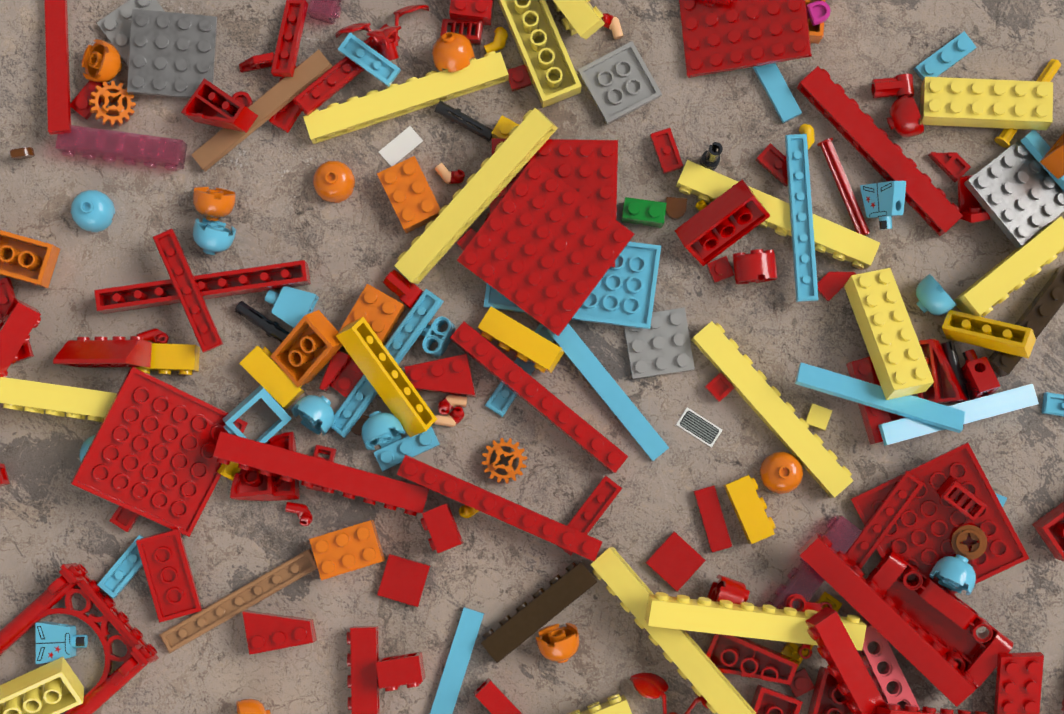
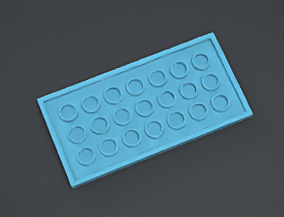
[483,242,661,329]

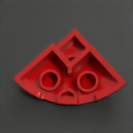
[230,431,299,501]

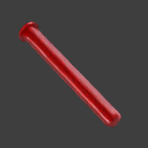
[817,138,870,236]

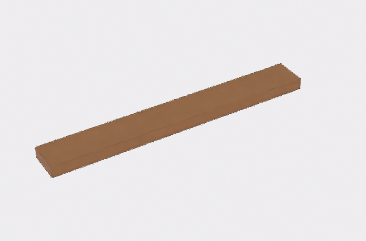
[191,49,333,172]
[159,549,318,653]

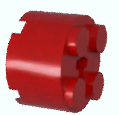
[733,249,778,284]
[707,575,750,605]

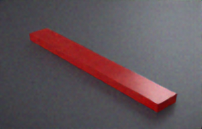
[44,0,71,135]

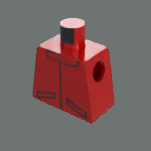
[961,349,1000,400]

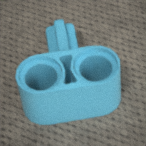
[420,316,456,358]

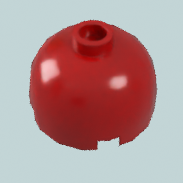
[886,94,924,137]

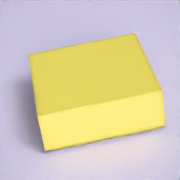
[805,403,832,431]

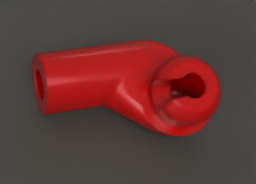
[136,328,169,344]
[285,501,313,527]

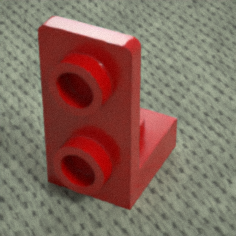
[958,175,990,223]

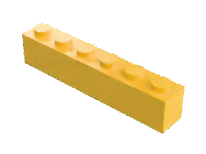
[336,317,437,437]

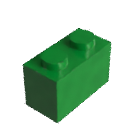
[621,197,667,228]

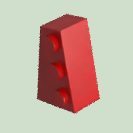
[181,78,258,133]
[918,339,967,404]
[404,354,476,397]
[242,610,317,655]

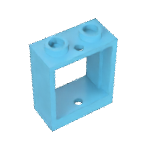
[223,385,292,443]

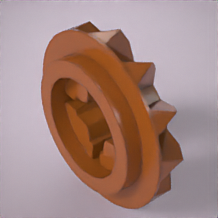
[951,524,987,560]

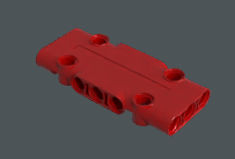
[866,551,1013,689]

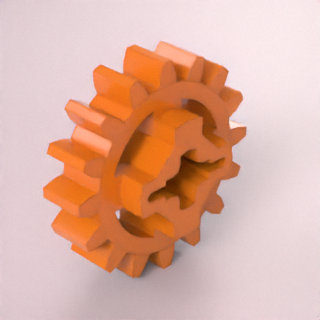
[89,80,136,127]
[482,438,527,484]

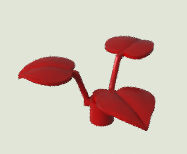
[335,5,429,61]
[630,673,709,714]

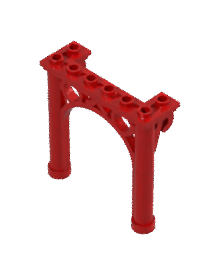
[0,563,159,714]

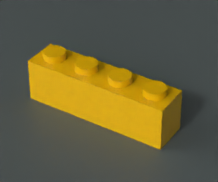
[477,306,564,373]
[942,310,1036,359]

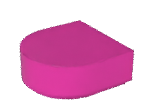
[806,1,831,26]

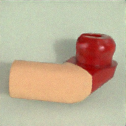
[601,13,624,40]
[435,163,465,184]
[438,395,467,415]
[435,406,464,427]

